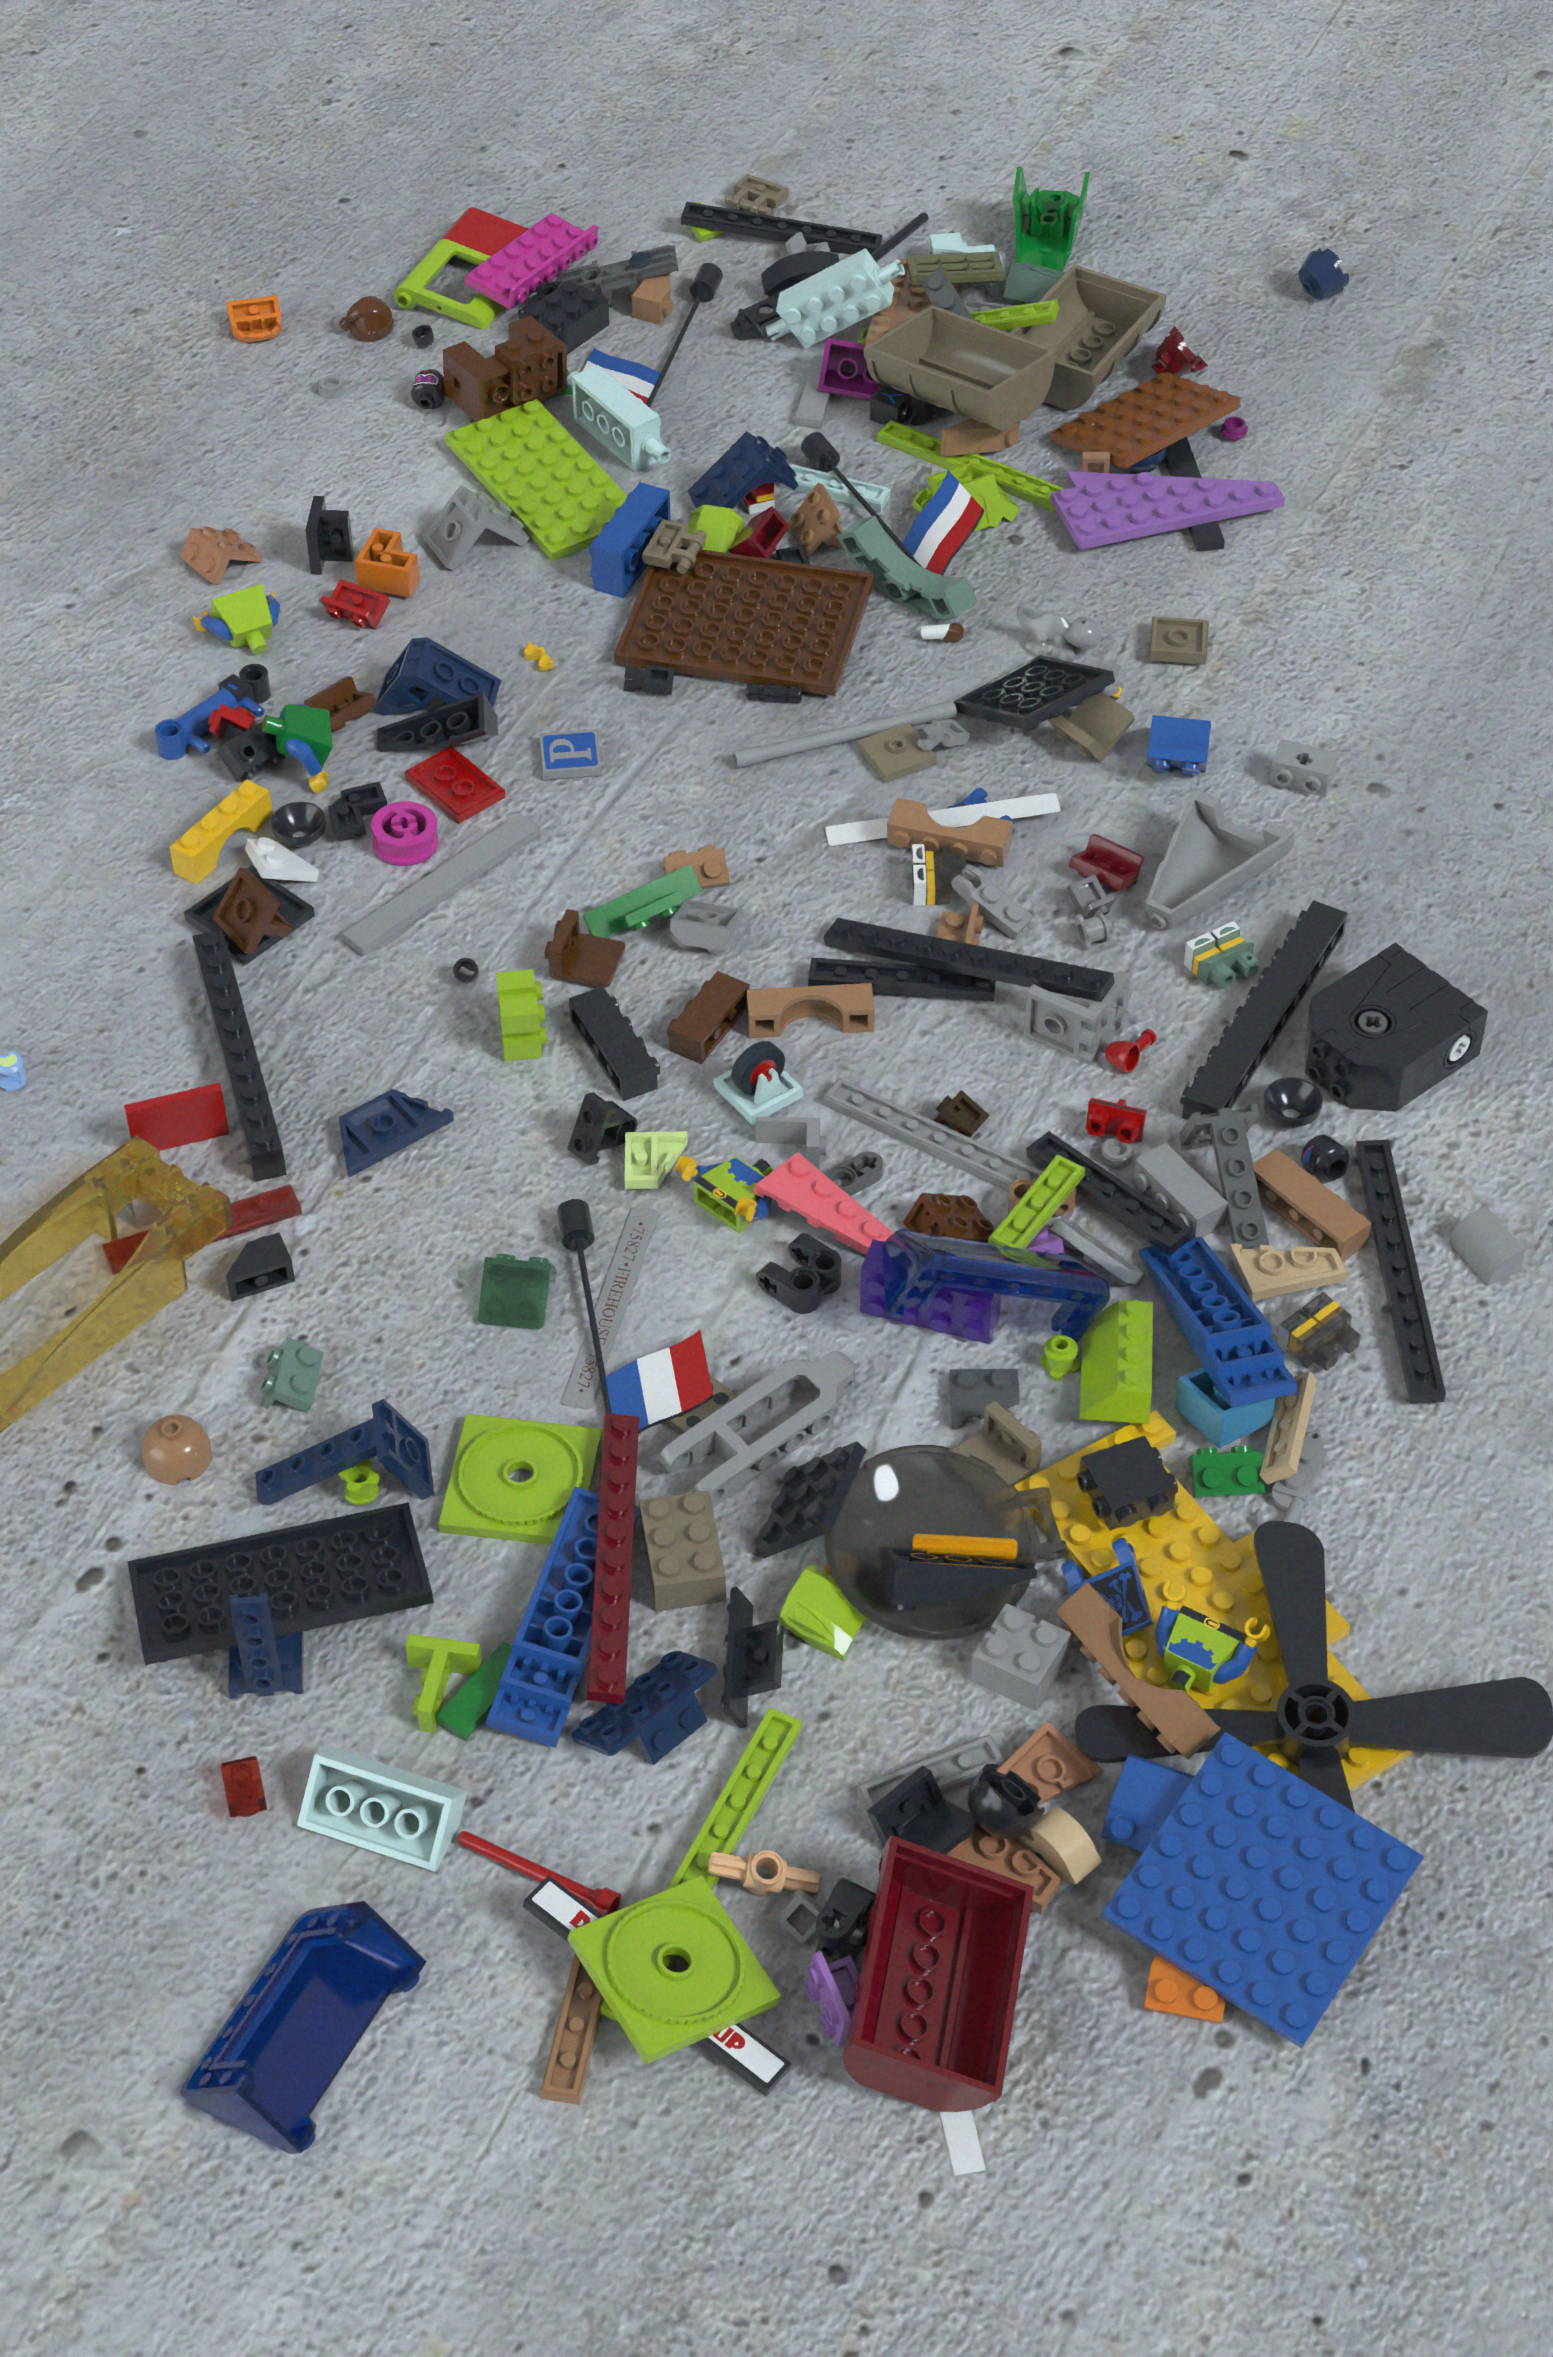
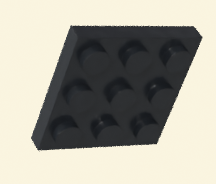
[184,865,315,964]
[754,1441,867,1559]

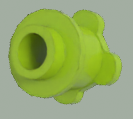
[1040,1335,1080,1381]
[339,1459,380,1505]

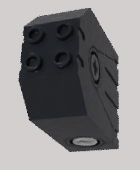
[1305,942,1488,1112]

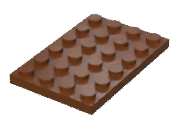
[1050,372,1241,469]

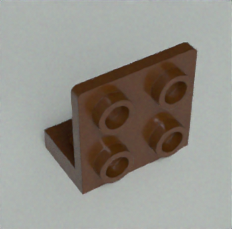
[903,1193,995,1258]

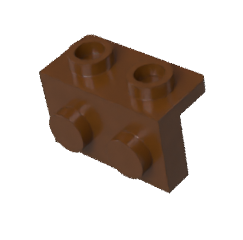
[304,676,377,732]

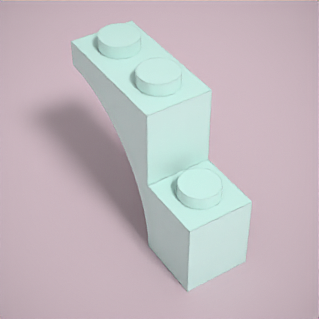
[929,232,1006,296]

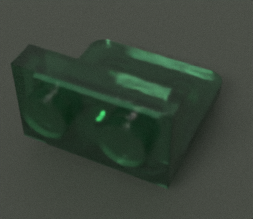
[478,1254,557,1330]

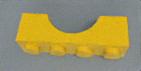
[169,779,273,885]

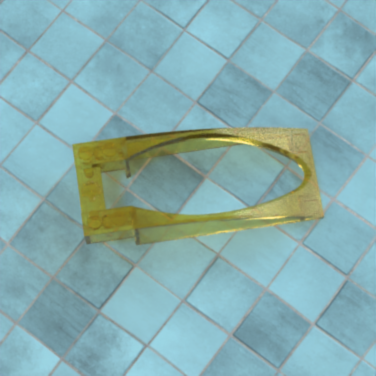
[0,1135,233,1433]

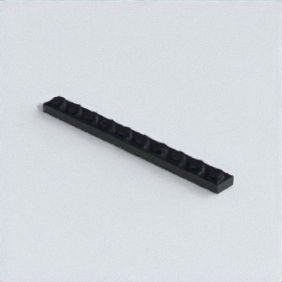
[823,918,1115,1002]
[1355,1140,1446,1404]

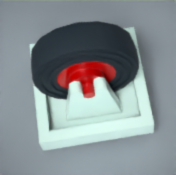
[714,1041,803,1125]

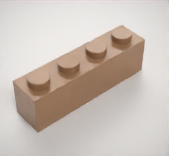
[1253,1148,1371,1262]

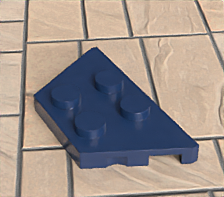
[339,1089,454,1177]

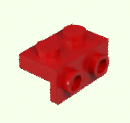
[320,579,391,629]
[208,704,257,740]

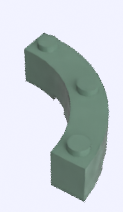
[837,516,978,619]

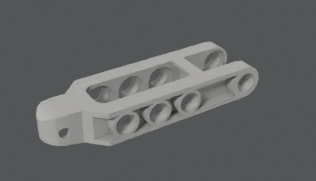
[658,1351,856,1508]

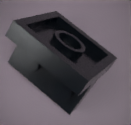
[305,496,354,575]

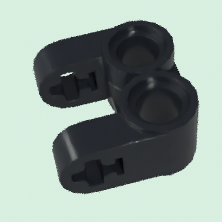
[756,1233,842,1314]
[816,1877,876,1964]

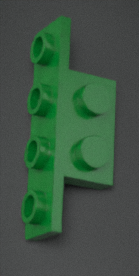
[583,865,703,938]

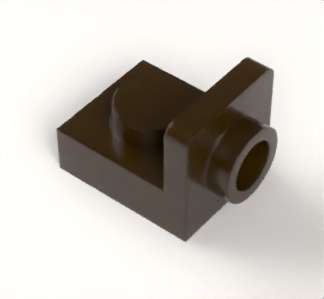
[933,1090,990,1138]

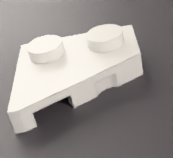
[245,837,319,882]

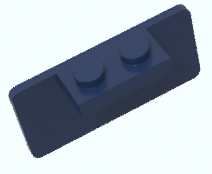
[571,1651,718,1765]

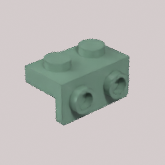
[260,1337,324,1412]

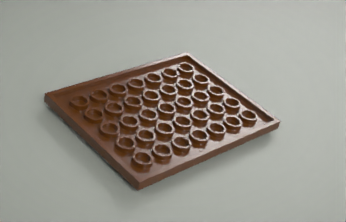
[614,546,875,696]

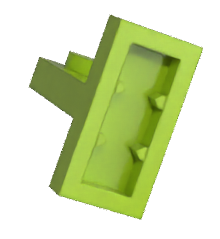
[406,1634,482,1733]

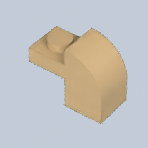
[1014,1806,1102,1885]

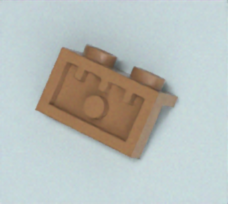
[937,903,984,946]

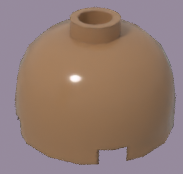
[142,1414,212,1485]

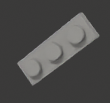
[1051,1218,1146,1286]

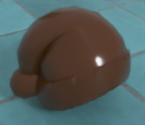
[339,296,394,342]

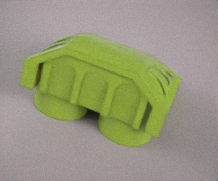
[683,504,744,553]
[779,1564,877,1661]

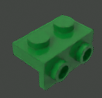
[1188,1446,1265,1498]

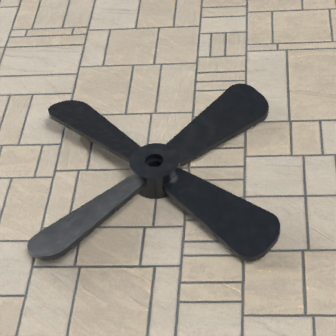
[1074,1521,1553,1812]

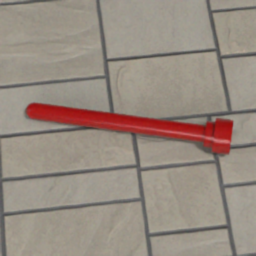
[457,1831,622,1917]

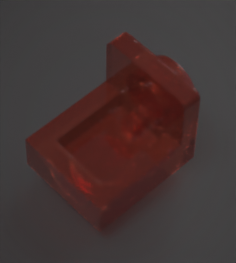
[220,1756,267,1818]

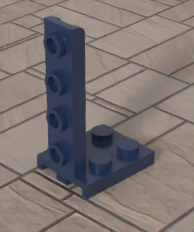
[255,1399,434,1505]
[228,1592,304,1699]

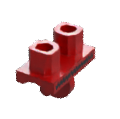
[1085,1098,1147,1144]

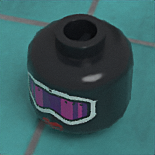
[411,369,446,409]

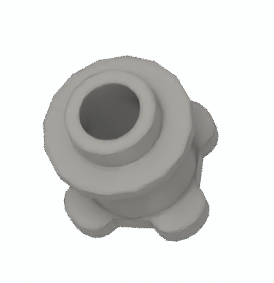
[1075,912,1113,951]

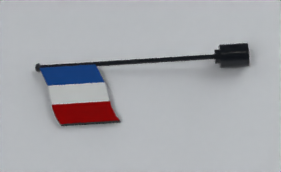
[557,1199,714,1433]

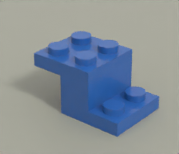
[1147,715,1211,776]

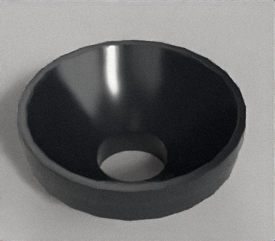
[271,802,326,848]
[1263,1077,1323,1128]

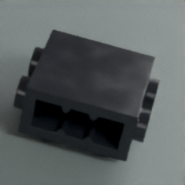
[1077,1435,1178,1531]

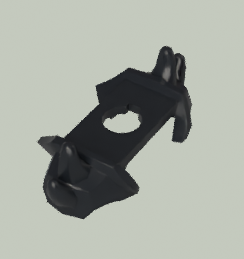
[730,291,780,340]

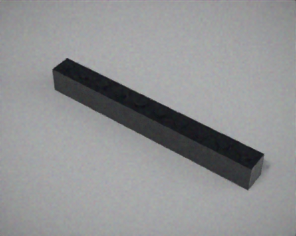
[1180,900,1347,1120]
[192,930,287,1182]

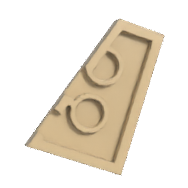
[1229,1244,1347,1301]

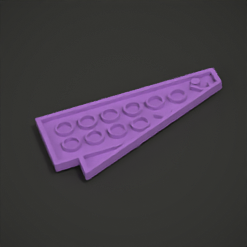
[1050,471,1285,550]

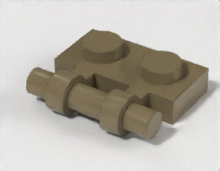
[724,174,789,216]
[642,519,707,574]

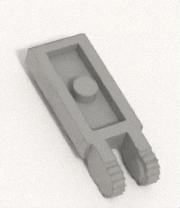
[951,864,1034,939]

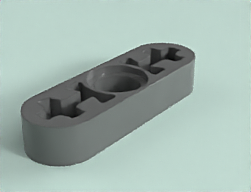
[823,1151,883,1196]

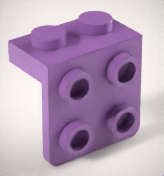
[804,1951,859,2048]

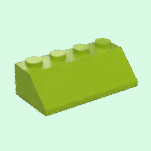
[1079,1300,1153,1424]

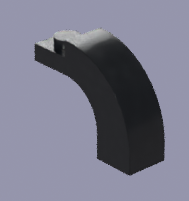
[761,251,840,297]

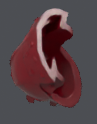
[1151,326,1208,377]

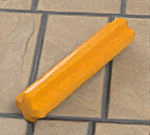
[912,1534,1018,1560]

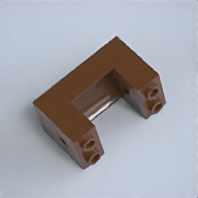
[443,316,567,422]

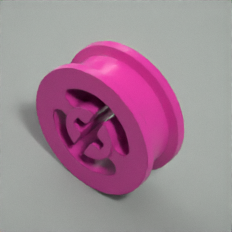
[371,801,438,866]

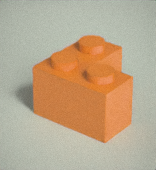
[355,528,420,598]

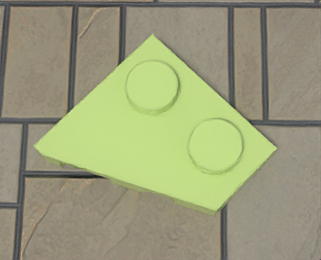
[625,1131,688,1189]

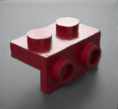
[1068,834,1144,891]

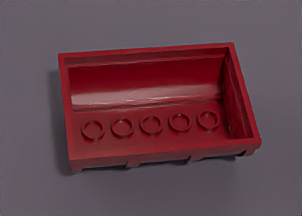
[842,1835,1034,2112]

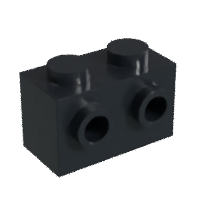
[217,722,286,782]

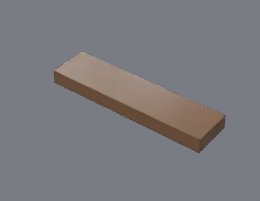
[540,1953,605,2105]

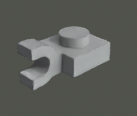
[917,719,971,751]

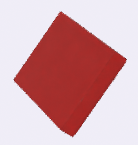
[405,746,506,824]
[124,1083,230,1155]

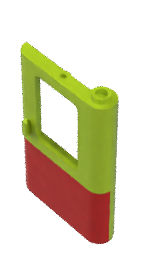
[394,207,528,330]

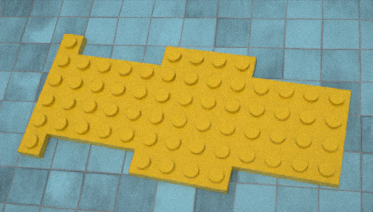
[985,1410,1413,1791]

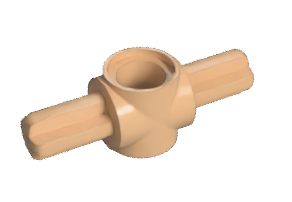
[708,1850,820,1896]

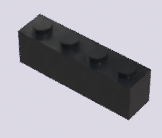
[569,986,660,1101]

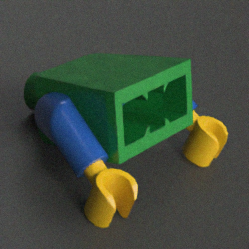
[262,704,333,793]

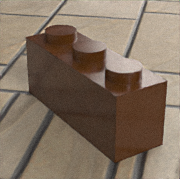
[667,971,750,1064]

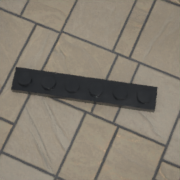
[808,957,996,1001]
[1026,1131,1192,1256]

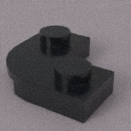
[328,782,387,841]

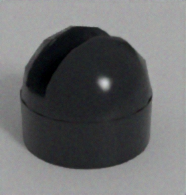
[412,325,434,348]
[453,958,479,984]

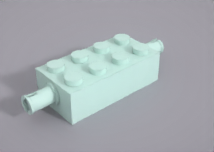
[766,248,905,349]
[566,365,672,472]

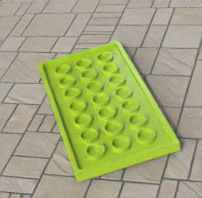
[444,399,628,562]

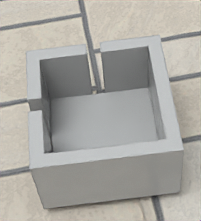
[971,1603,1071,1711]

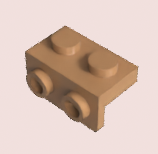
[662,846,730,890]

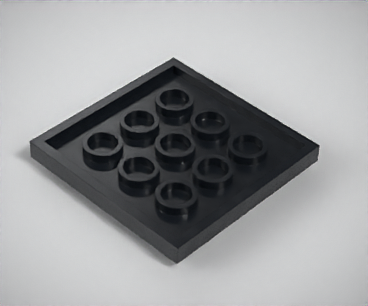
[954,655,1115,731]

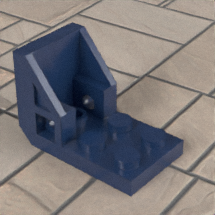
[373,637,502,716]

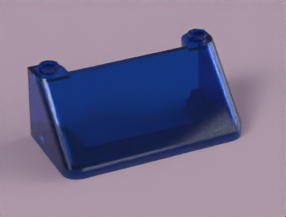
[882,1229,1111,1344]
[180,1901,427,2154]

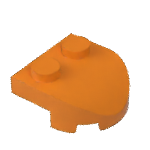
[226,295,282,342]
[1144,1954,1226,2024]

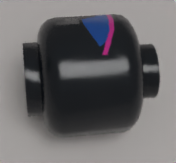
[1300,1134,1350,1183]

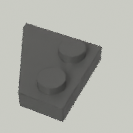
[949,1369,1020,1430]

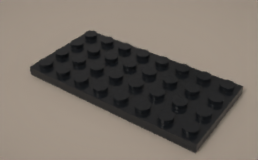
[127,1502,434,1665]

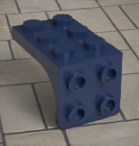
[688,431,799,509]

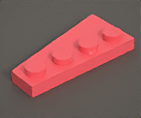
[753,1152,895,1256]

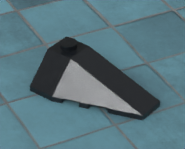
[377,692,498,752]
[880,1546,1037,1611]

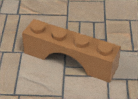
[887,798,1013,867]
[747,983,875,1038]

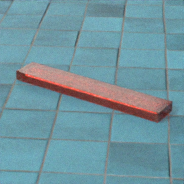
[102,1184,302,1275]

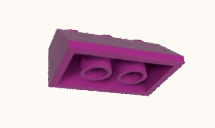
[817,338,882,400]

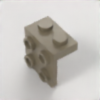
[1048,692,1135,762]
[944,1401,1042,1501]

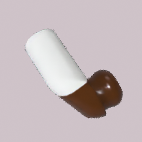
[921,623,964,643]

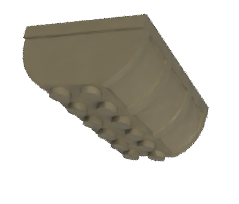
[1010,264,1166,410]
[864,305,1057,431]

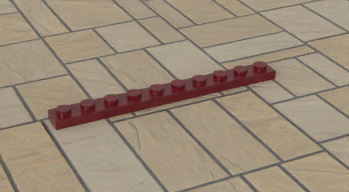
[586,1412,639,1704]

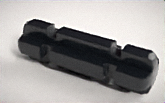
[746,683,803,704]

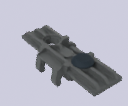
[556,245,679,306]

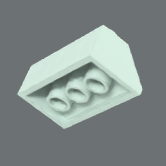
[297,1746,468,1872]

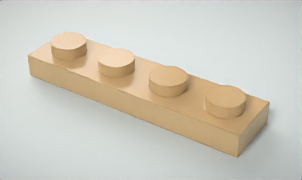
[1260,1371,1317,1485]

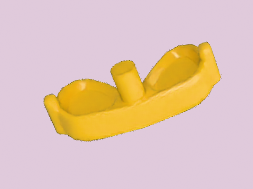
[524,642,554,671]

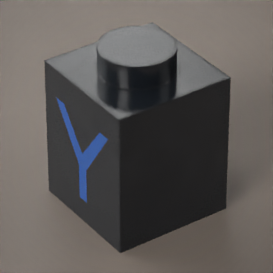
[870,386,913,425]

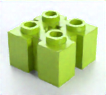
[496,969,547,1061]

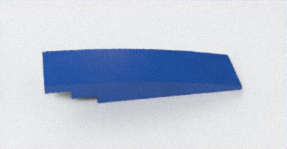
[1139,1236,1297,1407]
[486,1487,640,1748]

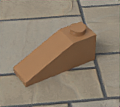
[631,273,673,325]
[940,418,1020,456]

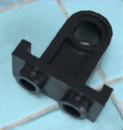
[567,1092,638,1166]

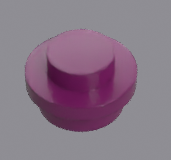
[1221,416,1248,441]

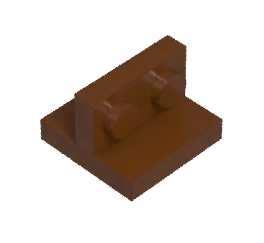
[213,867,292,954]

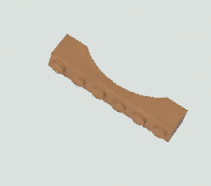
[1055,1582,1221,1760]

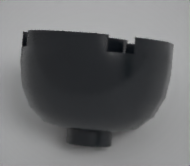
[967,1764,1045,1839]

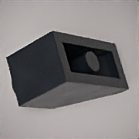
[226,1232,295,1302]

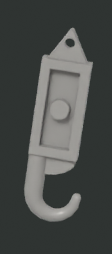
[1255,1429,1328,1527]

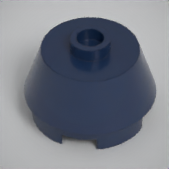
[1298,248,1349,300]

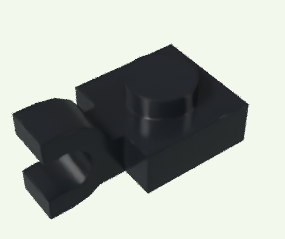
[624,665,675,695]

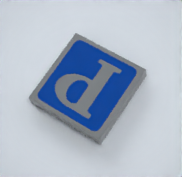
[539,729,602,780]

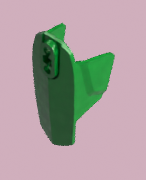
[1012,167,1090,271]

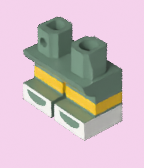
[1184,921,1259,989]

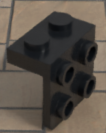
[867,1766,979,1855]

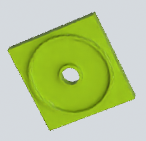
[438,1414,602,1545]
[567,1875,782,2065]

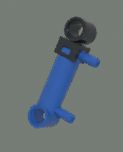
[155,664,271,760]

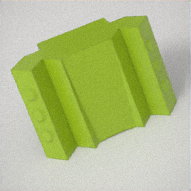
[912,463,1020,533]

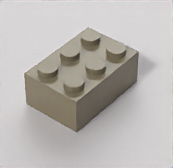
[639,1491,726,1611]

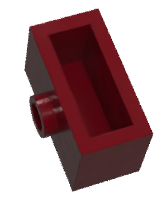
[728,506,790,559]

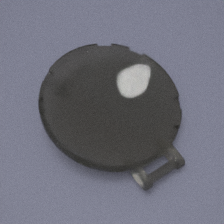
[823,1445,1069,1640]

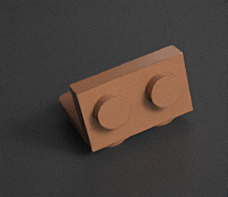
[180,526,263,584]

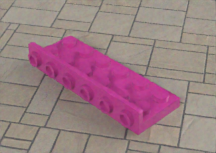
[465,213,599,310]

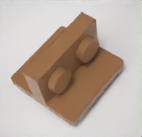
[788,483,844,557]

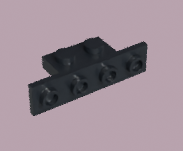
[721,1587,784,1729]

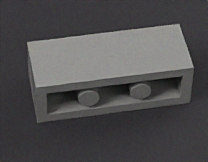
[1133,1143,1228,1238]

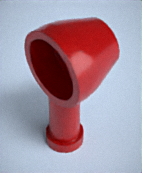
[1105,1029,1157,1073]

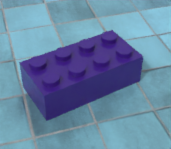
[860,1239,1003,1344]

